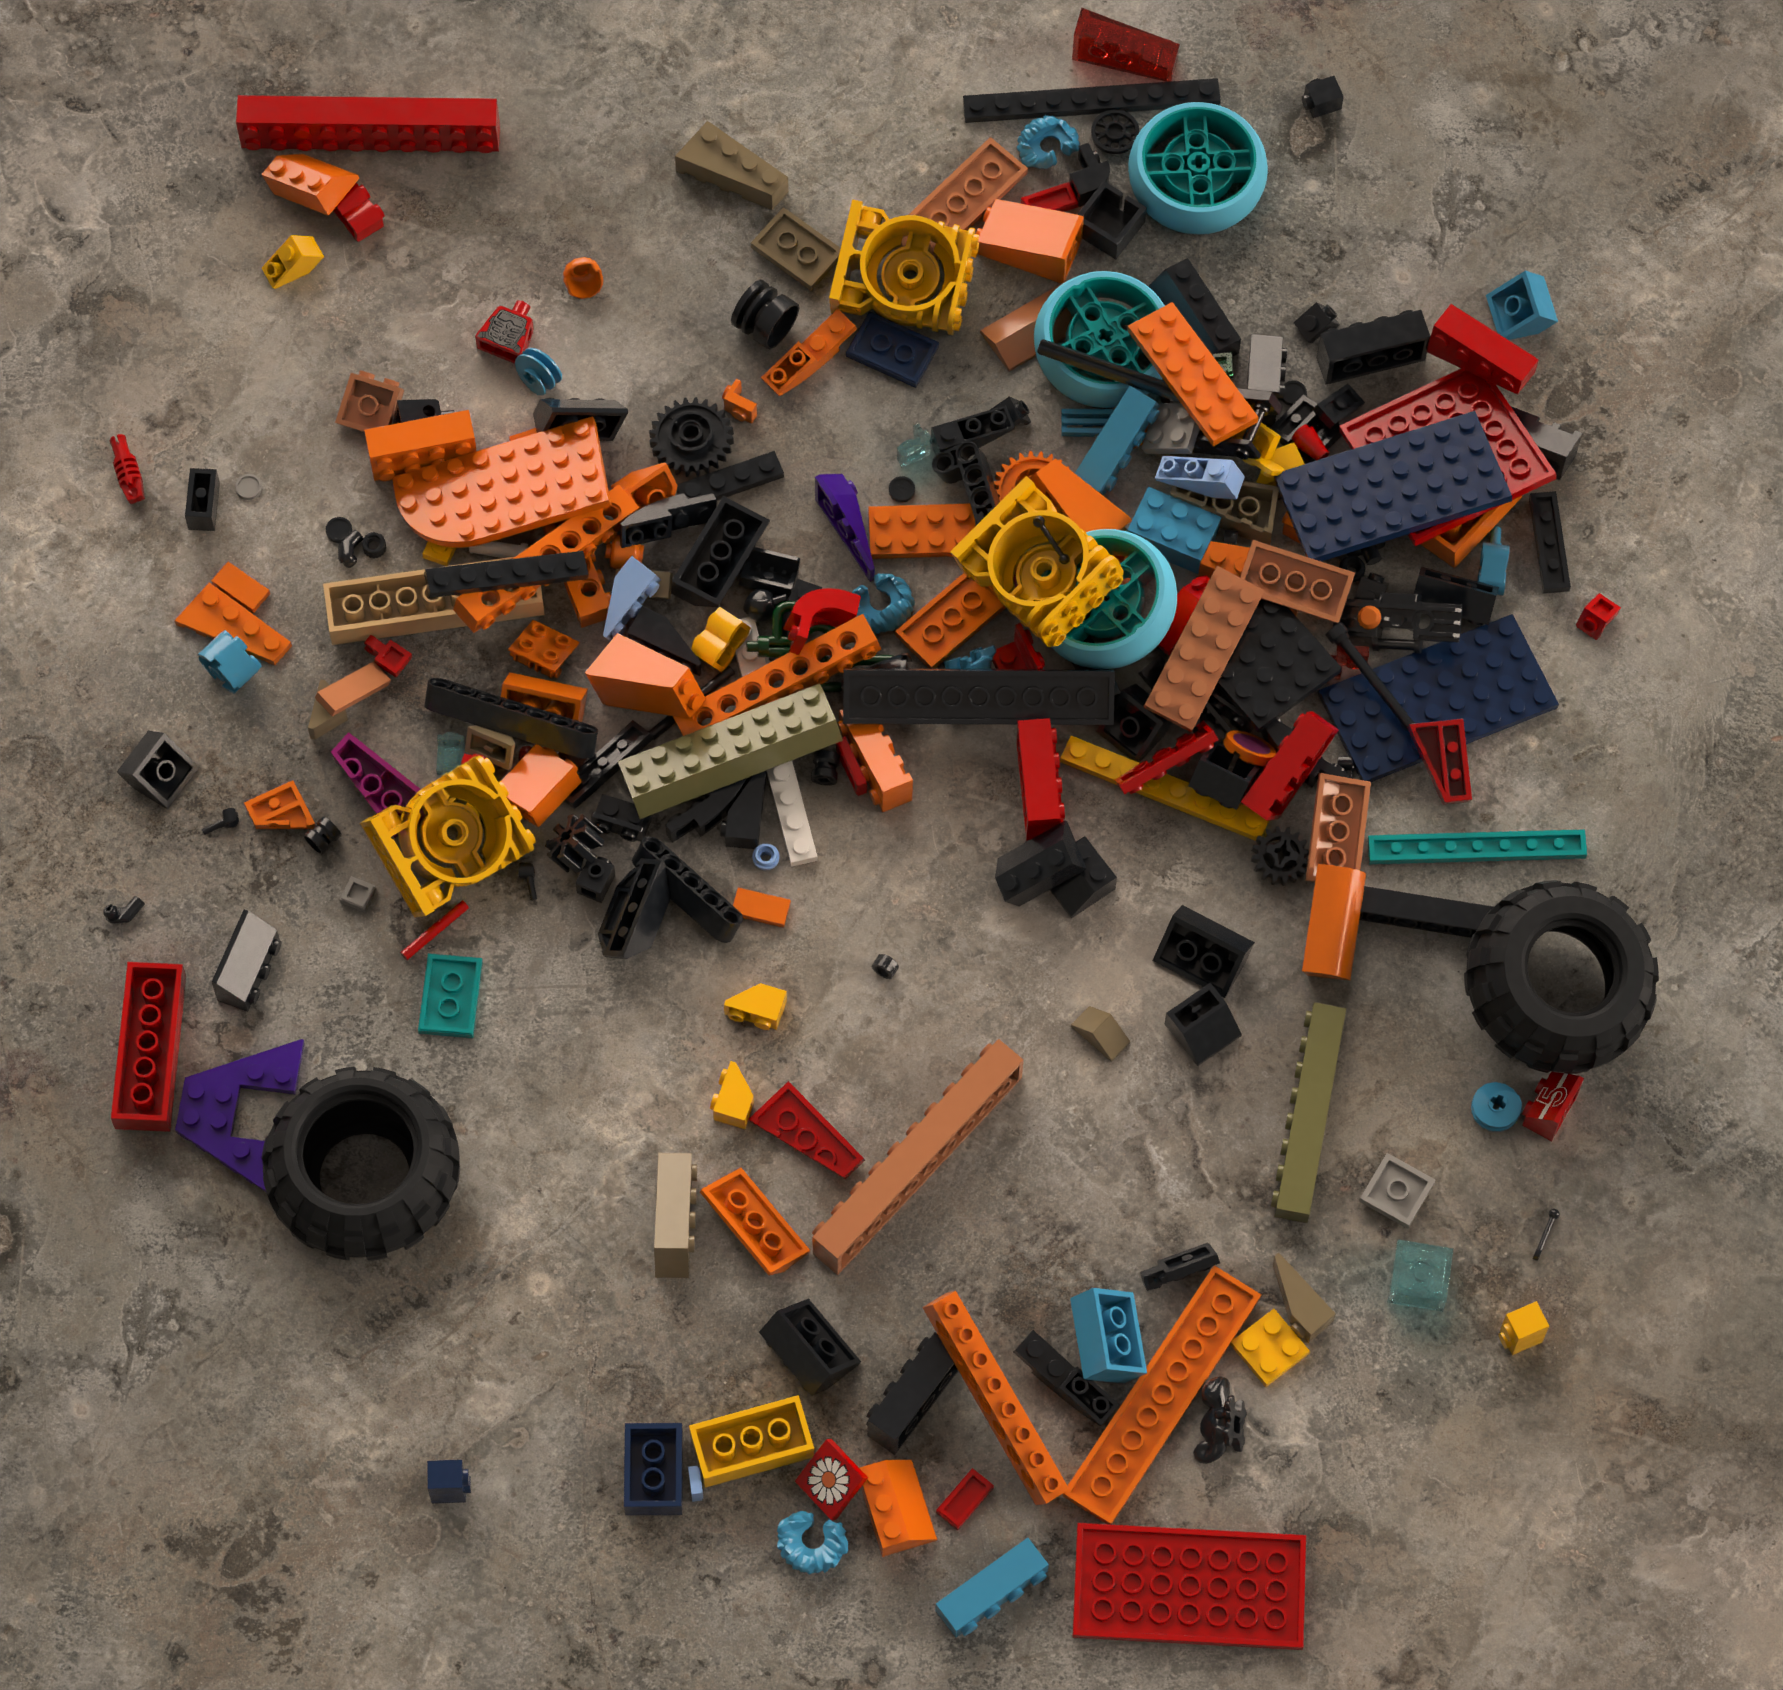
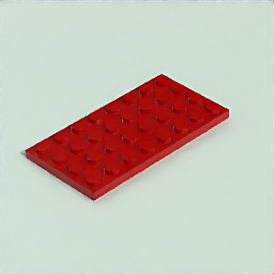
[1072,1523,1306,1650]

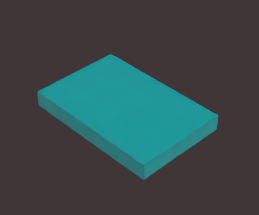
[418,953,483,1038]

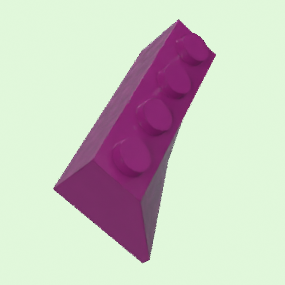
[331,732,426,838]

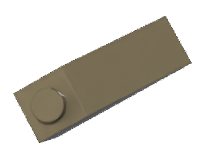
[1272,1253,1336,1343]

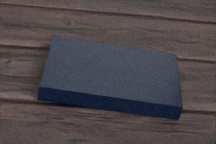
[846,311,939,388]

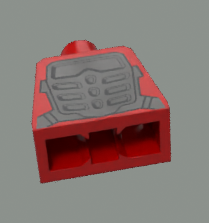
[475,300,534,364]

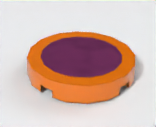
[1223,730,1276,766]

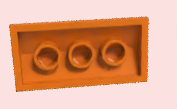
[700,1168,810,1276]

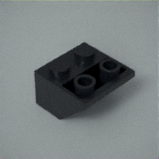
[1164,983,1242,1066]

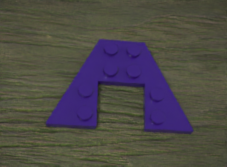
[175,1039,305,1193]

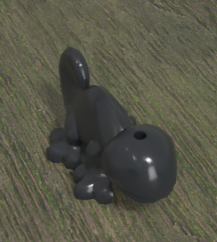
[1193,1376,1247,1464]

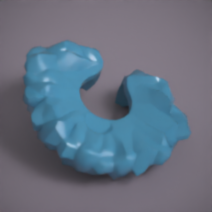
[1017,115,1080,169]
[852,573,915,634]
[777,1511,848,1574]

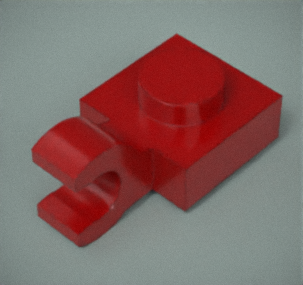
[364,635,412,678]

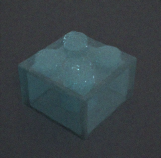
[1387,1239,1453,1312]

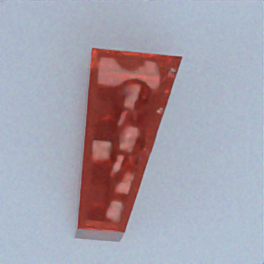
[1072,8,1180,82]

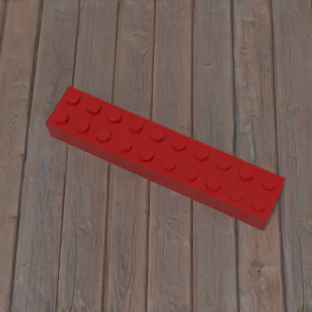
[236,95,500,153]

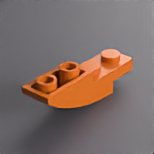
[761,309,857,396]

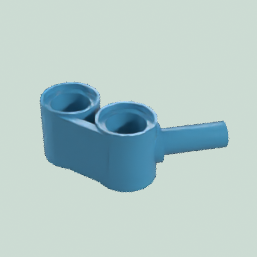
[1477,526,1510,596]

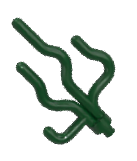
[746,601,894,692]

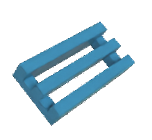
[1061,409,1114,437]

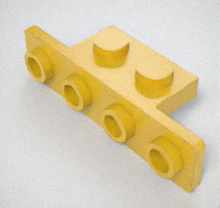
[1231,423,1285,478]

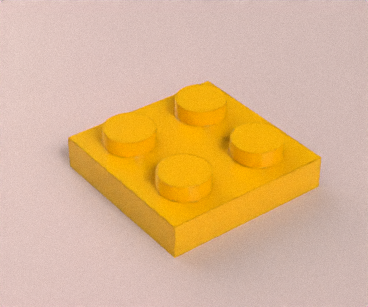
[1230,1309,1310,1387]

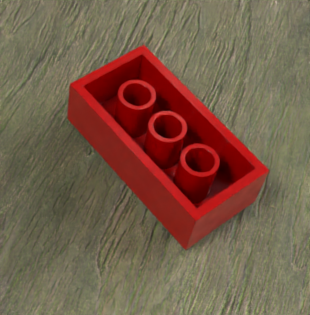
[1016,718,1065,841]

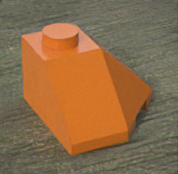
[611,463,678,509]

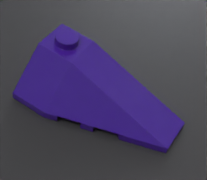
[815,474,875,582]

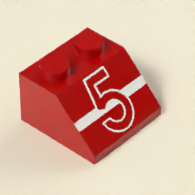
[1521,1071,1584,1142]

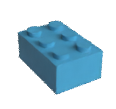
[1127,486,1221,574]
[1070,1288,1147,1383]

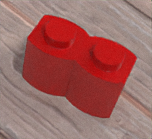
[333,183,385,242]

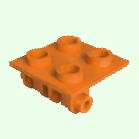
[508,620,580,679]

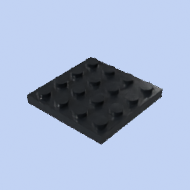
[1216,599,1342,733]

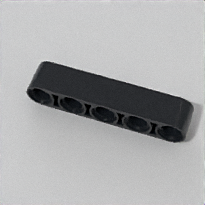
[632,836,743,943]

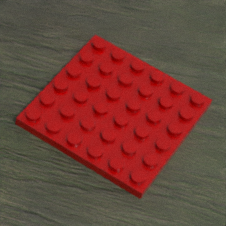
[1339,368,1556,546]

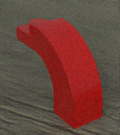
[784,588,861,655]

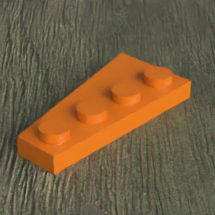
[175,582,292,666]

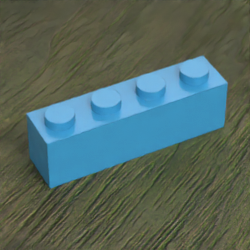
[1075,386,1160,495]
[935,1538,1049,1638]

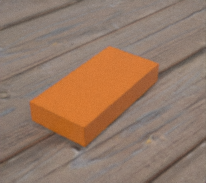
[211,562,270,613]
[733,887,791,928]

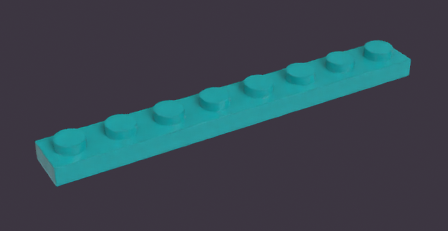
[1367,829,1587,865]

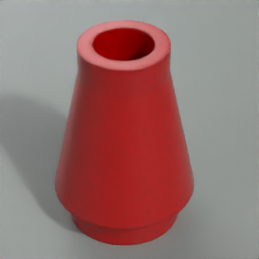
[1292,424,1330,460]

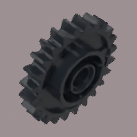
[649,397,734,477]

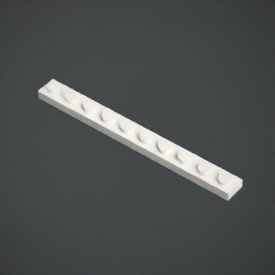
[735,617,818,867]

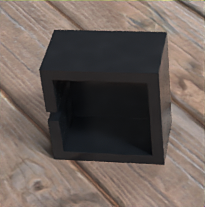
[1077,181,1147,260]
[1188,741,1262,810]

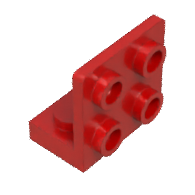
[992,623,1045,670]

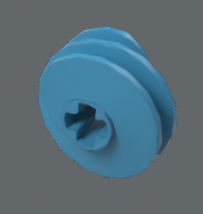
[515,348,562,396]
[1471,1082,1522,1132]

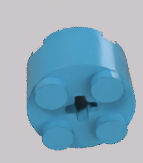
[198,630,262,694]

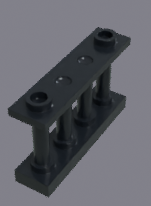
[1192,388,1283,460]

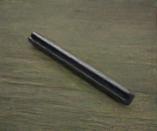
[1037,339,1180,403]

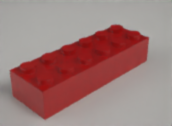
[111,962,186,1132]

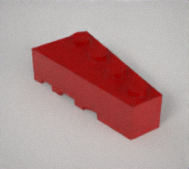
[1426,304,1539,395]
[1241,711,1339,821]

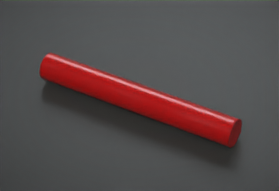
[400,900,469,960]

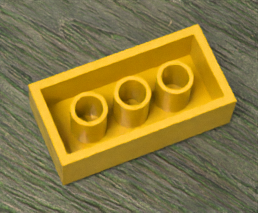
[689,1395,814,1488]

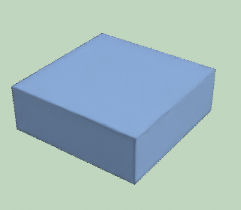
[688,1466,703,1502]

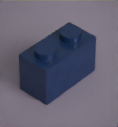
[427,1460,471,1504]

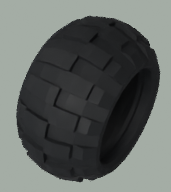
[1464,880,1659,1074]
[262,1067,460,1261]

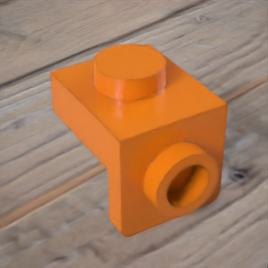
[722,379,757,424]

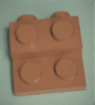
[335,370,404,432]

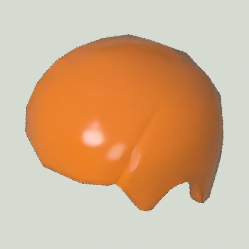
[563,257,603,299]

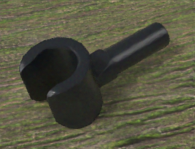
[1338,756,1355,779]
[202,808,239,835]
[519,862,537,901]

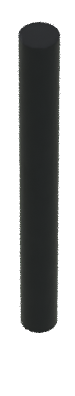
[648,665,735,740]

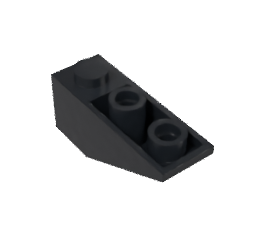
[930,405,1015,456]
[627,606,701,676]

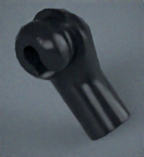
[338,530,364,568]
[103,896,145,924]

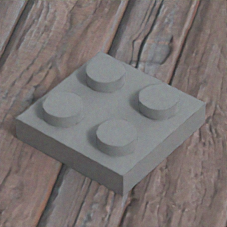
[1141,403,1200,454]
[1359,1153,1436,1229]

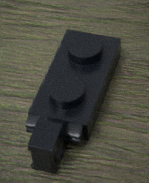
[1140,1242,1220,1291]

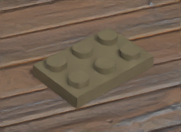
[751,207,841,291]

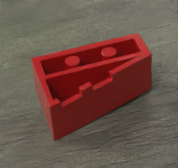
[1407,719,1472,805]

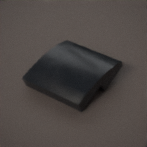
[1270,395,1342,464]

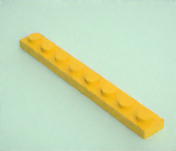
[1060,735,1270,841]

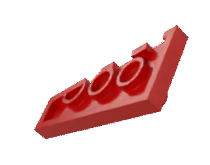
[1115,721,1219,794]
[748,1081,865,1179]

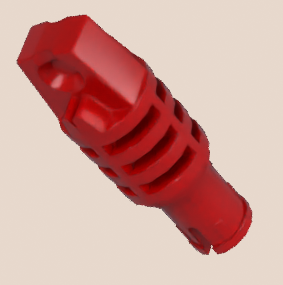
[109,434,145,504]

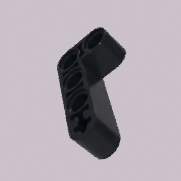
[932,441,1000,524]

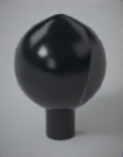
[743,589,788,622]

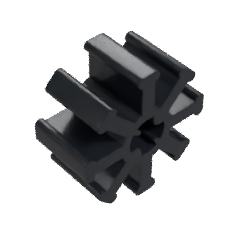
[545,814,604,873]

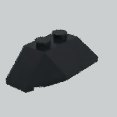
[598,858,670,959]

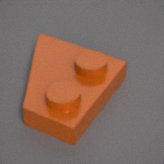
[244,780,316,829]

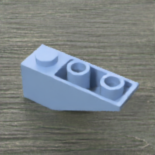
[1155,456,1245,499]
[603,556,661,641]

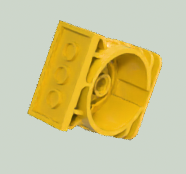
[829,199,979,335]
[950,476,1124,647]
[360,756,536,917]

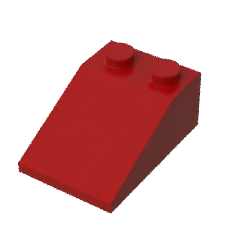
[1157,575,1210,656]

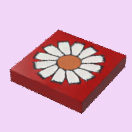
[795,1439,868,1520]

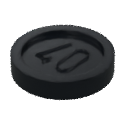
[1283,380,1307,406]
[889,476,915,502]
[326,517,353,543]

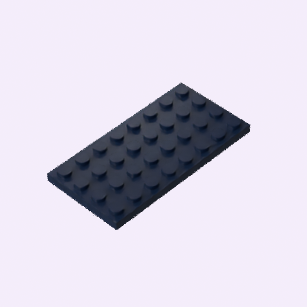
[1274,411,1512,561]
[1318,614,1559,782]

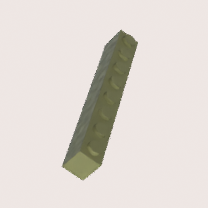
[1271,1002,1346,1223]

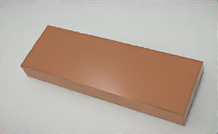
[315,661,391,716]

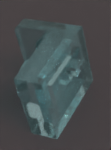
[897,423,932,468]
[436,732,466,775]

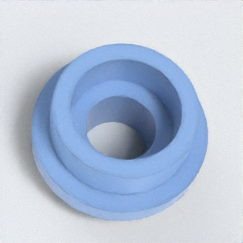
[752,844,780,870]

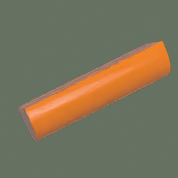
[1302,864,1366,981]

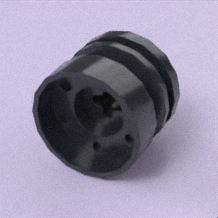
[731,279,800,350]

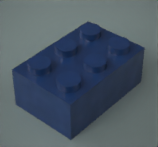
[624,1423,683,1515]

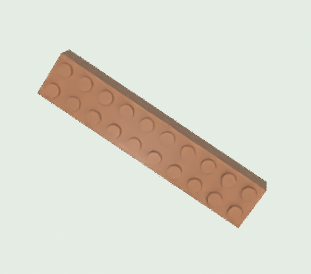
[812,1039,1024,1275]

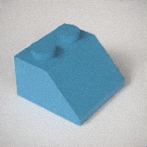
[1486,270,1558,340]

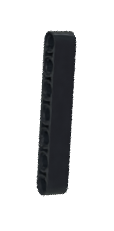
[424,678,598,759]
[1359,886,1494,938]

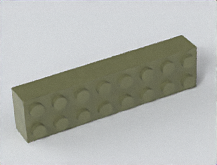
[618,683,843,819]

